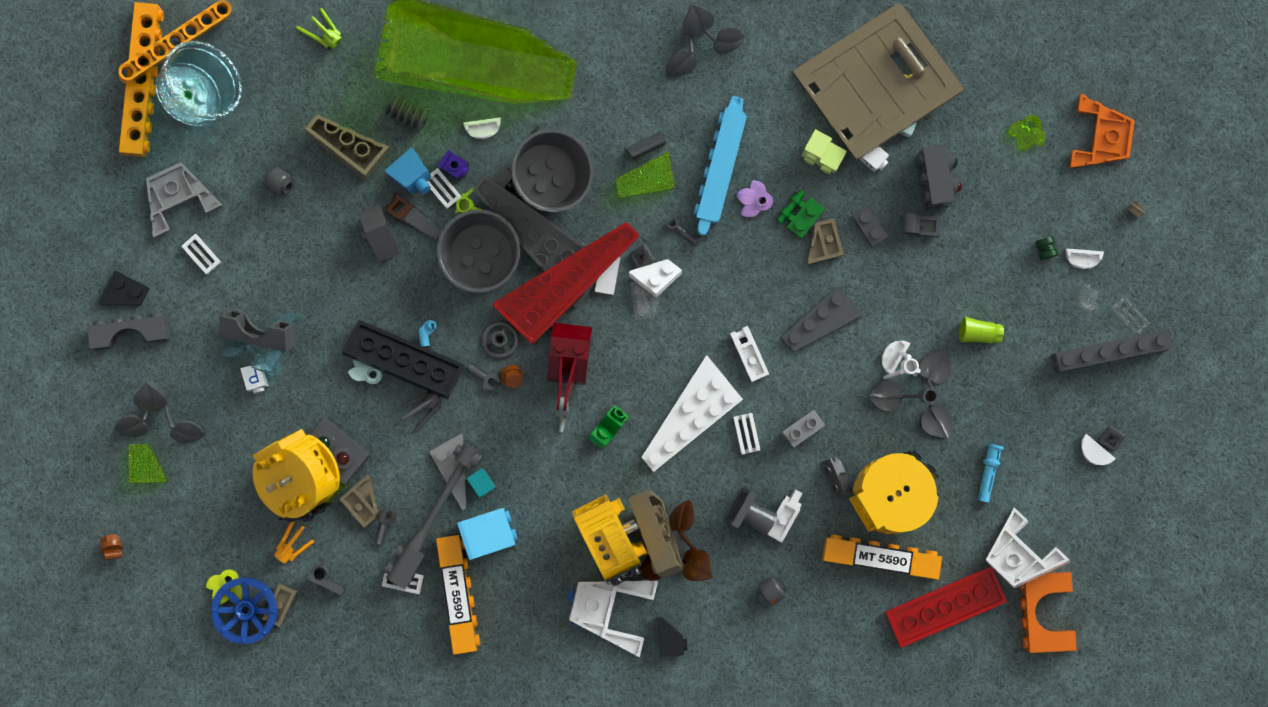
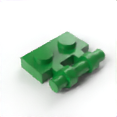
[776,189,825,239]

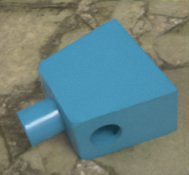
[384,147,431,194]

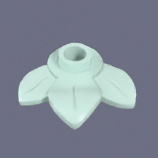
[348,359,382,384]

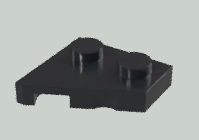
[98,271,150,305]

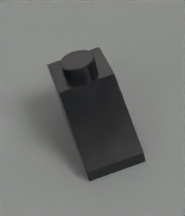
[658,616,687,657]

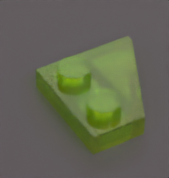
[129,444,168,483]

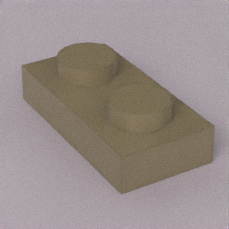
[262,583,298,627]

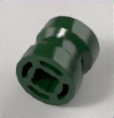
[1035,236,1059,260]

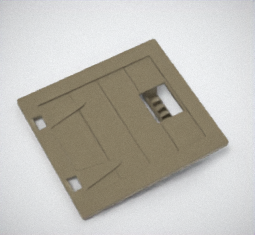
[793,3,964,160]

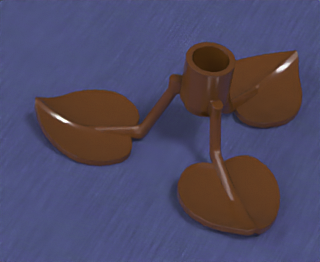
[641,500,713,581]

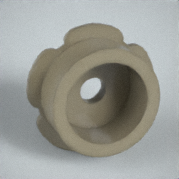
[1127,201,1146,218]

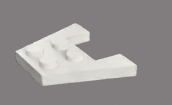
[986,508,1070,588]

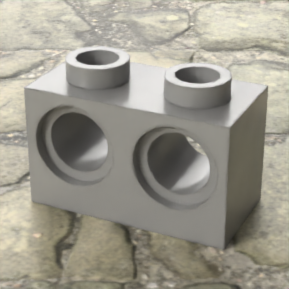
[781,410,825,448]

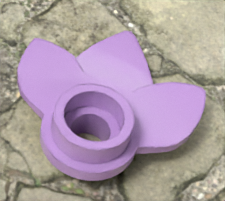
[736,180,773,217]

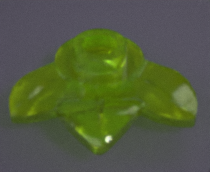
[1008,115,1046,151]

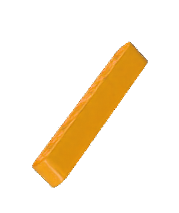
[118,0,231,84]

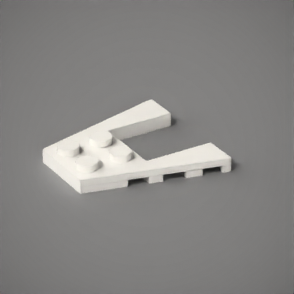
[569,580,658,657]

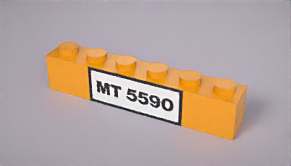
[822,534,942,580]
[436,535,481,655]

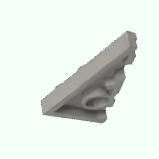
[430,433,467,510]

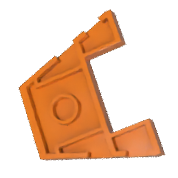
[1069,94,1135,168]

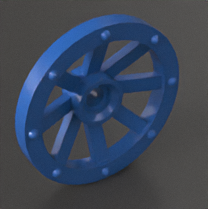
[211,577,278,644]

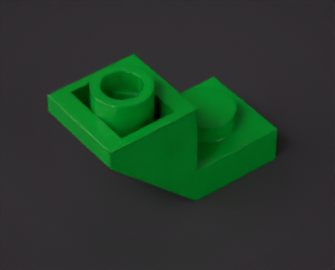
[588,405,630,450]

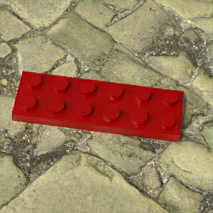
[884,566,1007,648]

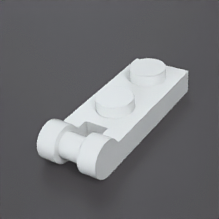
[730,326,769,382]

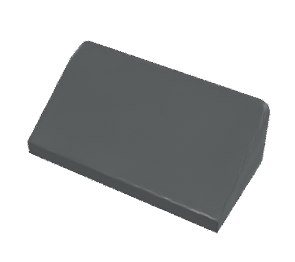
[627,132,666,160]

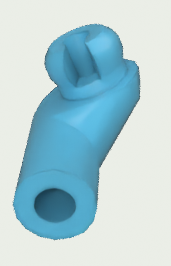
[418,320,437,347]

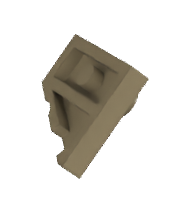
[807,218,844,265]
[339,474,379,528]

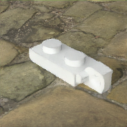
[767,489,803,543]

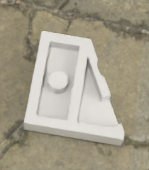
[629,259,682,297]

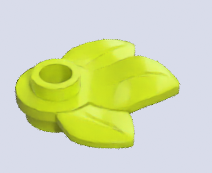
[206,569,243,605]

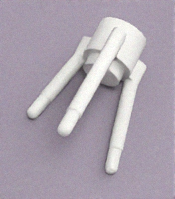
[883,350,921,379]

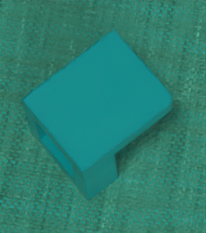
[467,468,496,498]

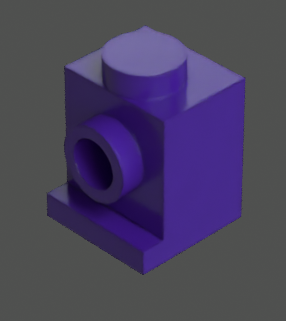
[438,150,469,181]

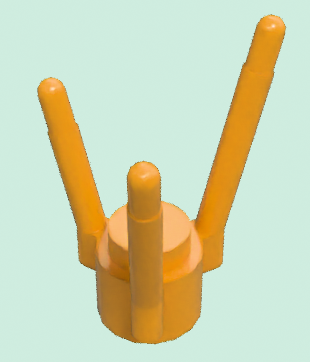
[274,521,314,564]

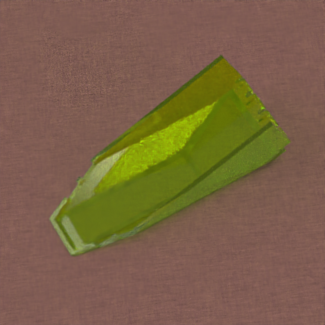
[374,0,577,104]

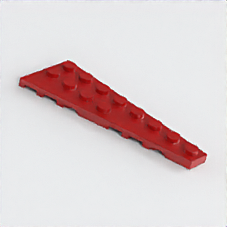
[492,222,640,345]

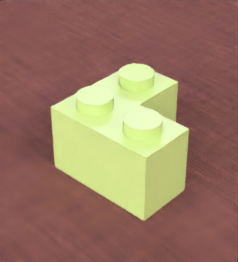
[801,129,847,174]

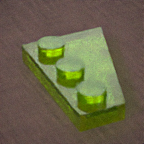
[615,151,675,199]

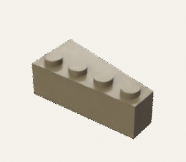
[305,115,390,181]
[628,490,684,578]

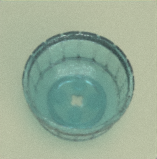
[156,41,242,126]

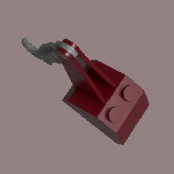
[547,323,592,434]

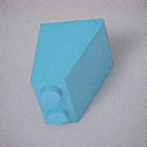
[457,508,518,560]

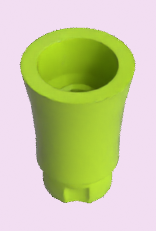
[959,316,1004,343]

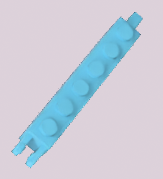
[694,96,747,236]

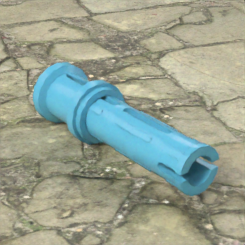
[977,443,1004,503]

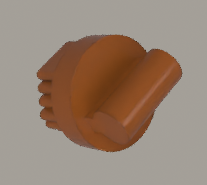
[500,363,523,389]
[100,534,123,560]

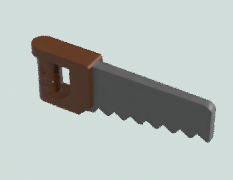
[385,193,442,241]

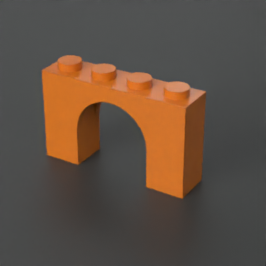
[1019,572,1077,653]

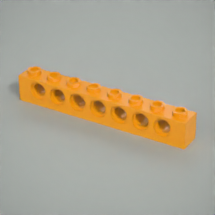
[119,2,164,157]

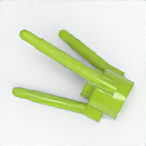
[296,8,342,49]
[455,188,483,215]

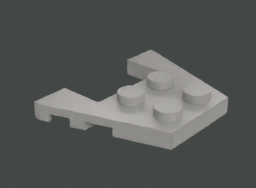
[146,162,222,238]

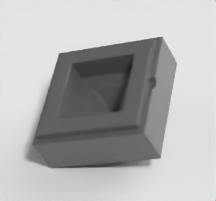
[629,244,656,268]
[1098,425,1125,452]

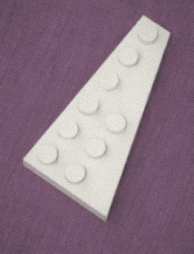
[642,355,743,472]

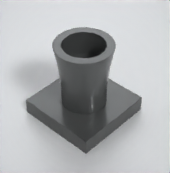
[724,488,777,537]

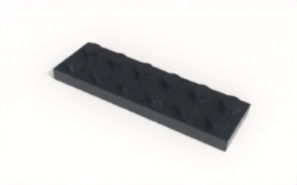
[342,320,464,400]

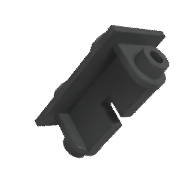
[822,456,852,498]

